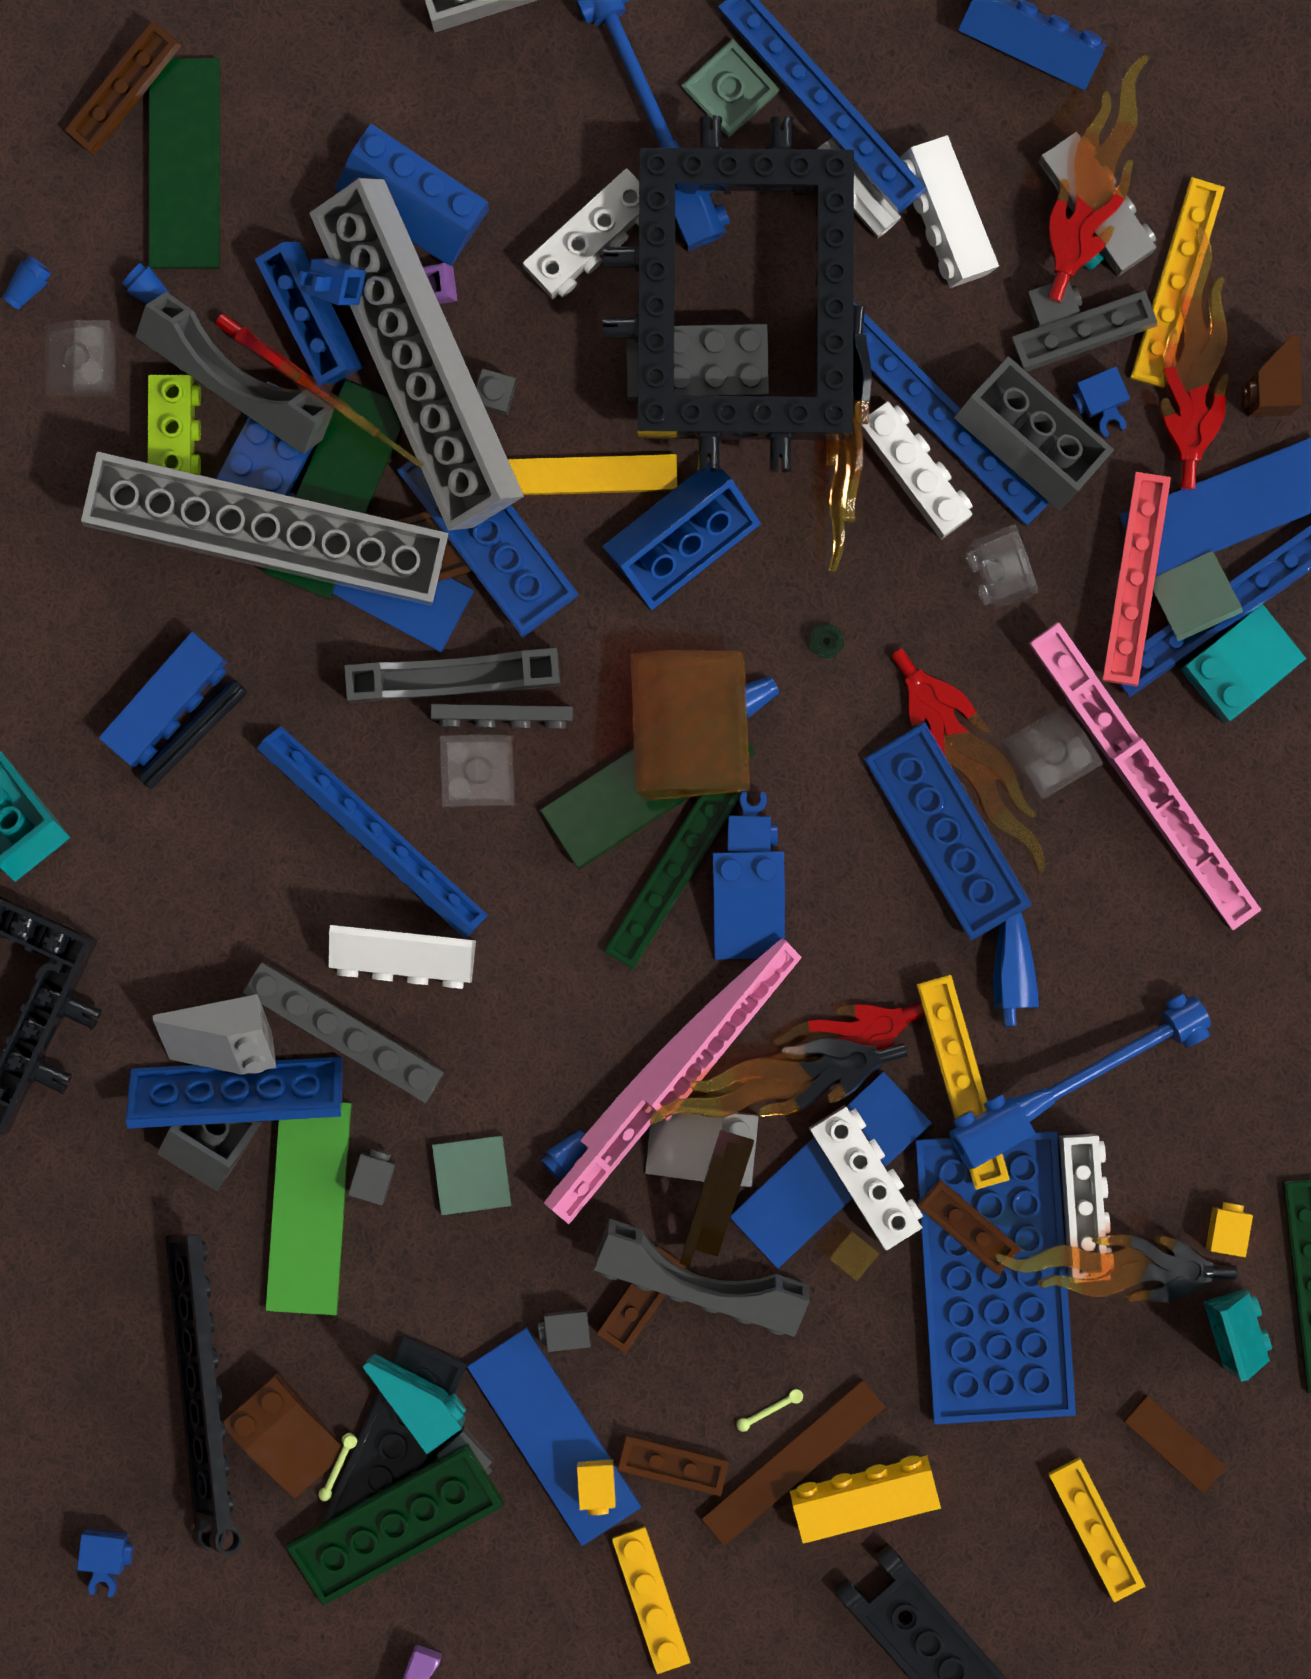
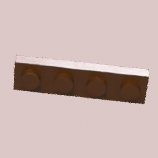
[65,20,182,155]

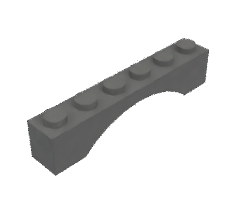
[135,292,334,454]
[344,648,561,704]
[243,962,446,1103]
[594,1218,810,1337]

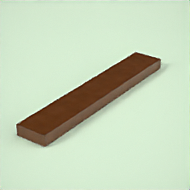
[701,1379,886,1546]

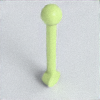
[736,1389,803,1432]
[318,1433,357,1501]

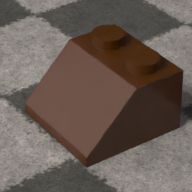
[1241,334,1303,417]

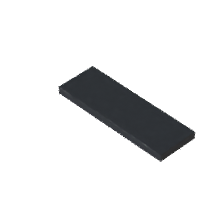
[321,1335,468,1524]

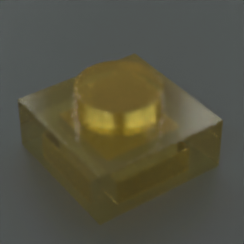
[829,1231,879,1281]

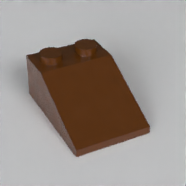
[223,1372,343,1499]

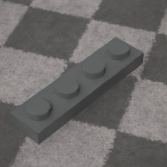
[1012,290,1157,372]
[431,704,574,729]

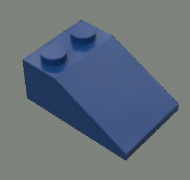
[712,852,785,960]

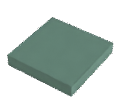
[681,39,780,139]
[1153,551,1243,641]
[432,1135,512,1215]

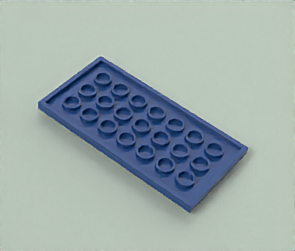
[915,1131,1076,1425]

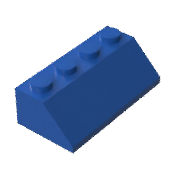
[335,124,489,266]
[602,462,761,611]

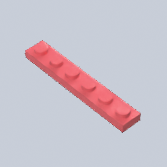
[1102,472,1171,687]

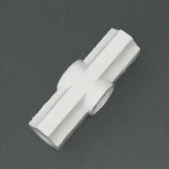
[818,139,901,239]

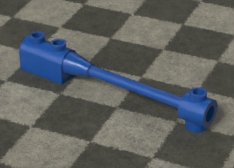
[576,0,730,252]
[949,993,1211,1169]

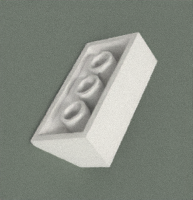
[329,925,476,989]

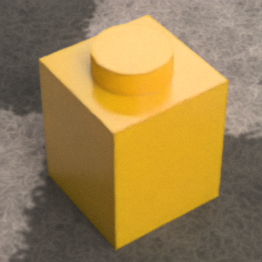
[1206,1202,1253,1257]
[577,1460,616,1515]

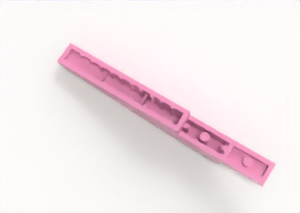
[1028,622,1261,930]
[544,939,802,1224]

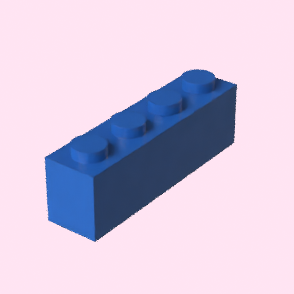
[958,0,1107,91]
[255,242,363,385]
[99,632,228,767]

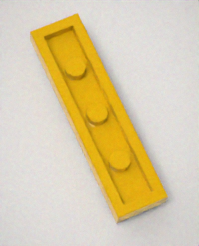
[1048,1457,1146,1603]
[612,1526,690,1674]

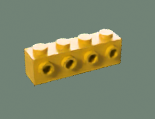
[790,1455,941,1544]

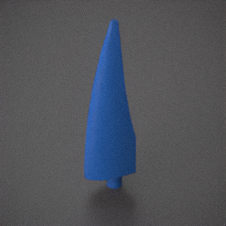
[993,912,1039,1027]

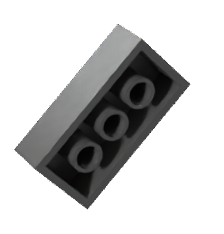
[626,324,769,403]
[954,356,1114,511]

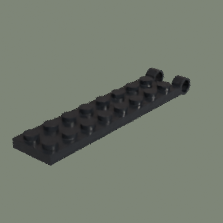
[165,1234,243,1555]
[834,1543,1007,1679]

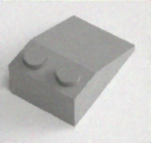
[153,994,276,1075]
[645,1106,759,1187]

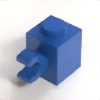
[297,259,366,305]
[1071,367,1130,439]
[727,792,778,852]
[77,1529,134,1597]

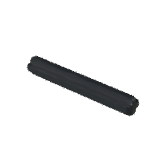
[138,680,247,789]

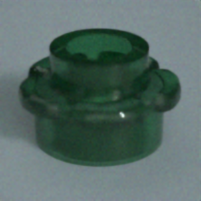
[809,624,844,659]

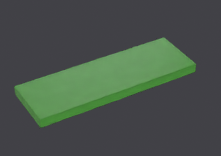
[266,1102,352,1315]

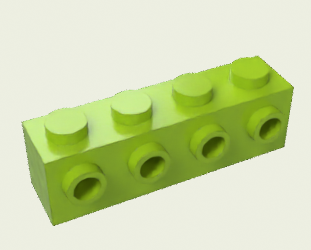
[148,375,201,475]

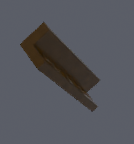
[679,1130,754,1267]

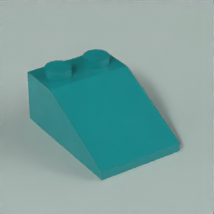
[1180,605,1306,724]
[0,751,70,882]
[1203,1289,1272,1382]
[363,1354,466,1454]

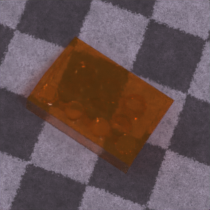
[631,650,750,800]

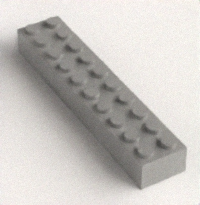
[309,178,524,531]
[81,452,449,606]

